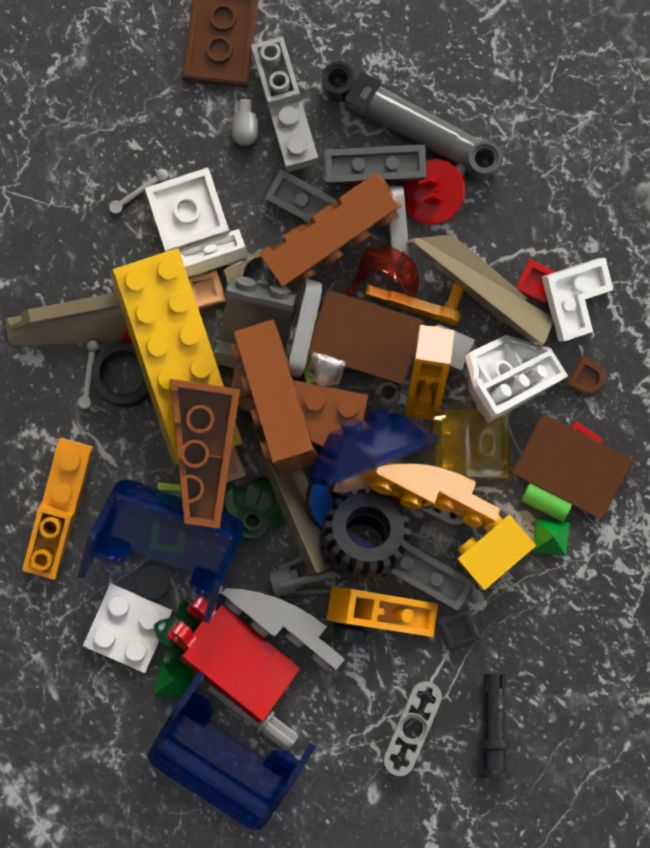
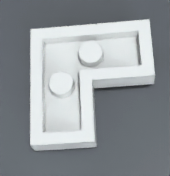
[542,258,613,341]

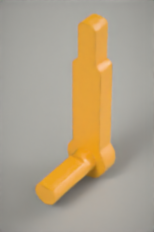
[365,283,463,326]

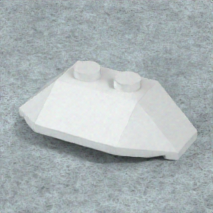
[465,335,568,423]

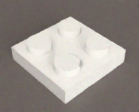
[145,168,229,252]
[83,583,173,673]

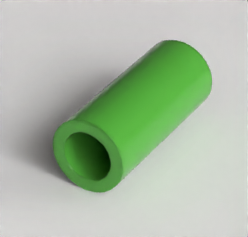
[520,483,572,522]

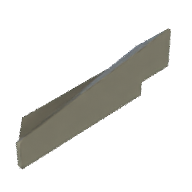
[407,234,553,346]
[5,292,126,346]
[248,422,333,575]

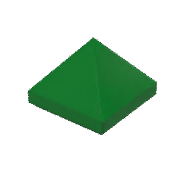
[532,518,570,556]
[154,660,194,700]

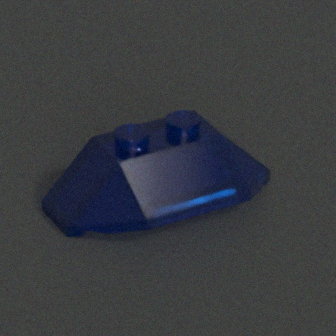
[309,409,440,487]

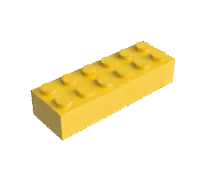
[108,248,243,465]

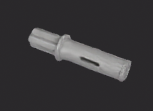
[206,685,298,750]

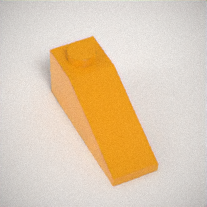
[404,325,455,421]
[326,586,438,637]

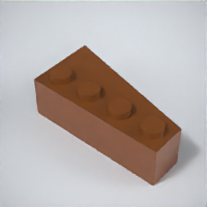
[259,173,402,287]
[231,319,320,474]
[231,368,368,462]
[170,379,240,529]

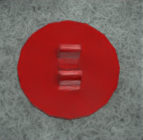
[403,159,465,225]

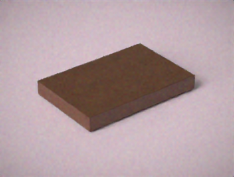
[182,0,259,88]
[308,289,424,386]
[511,413,633,520]

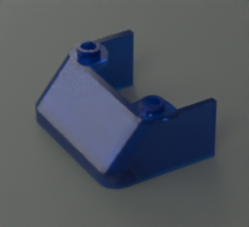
[78,480,244,623]
[148,671,316,830]

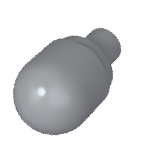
[231,99,258,146]

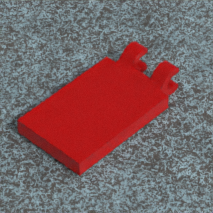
[166,595,300,724]

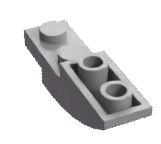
[251,36,319,172]
[222,588,345,670]

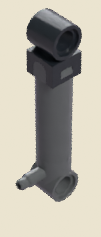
[321,61,502,181]

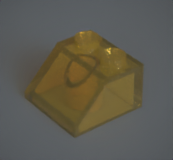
[434,408,511,479]

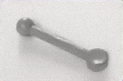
[109,169,169,215]
[78,340,100,409]

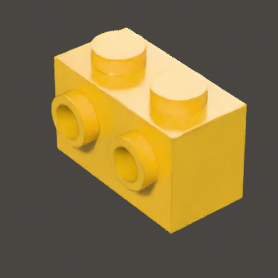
[455,514,536,590]

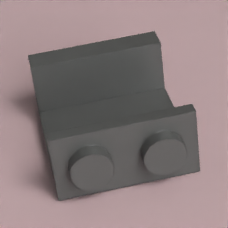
[214,277,297,370]

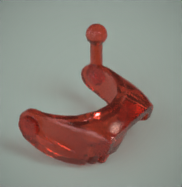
[345,246,419,297]

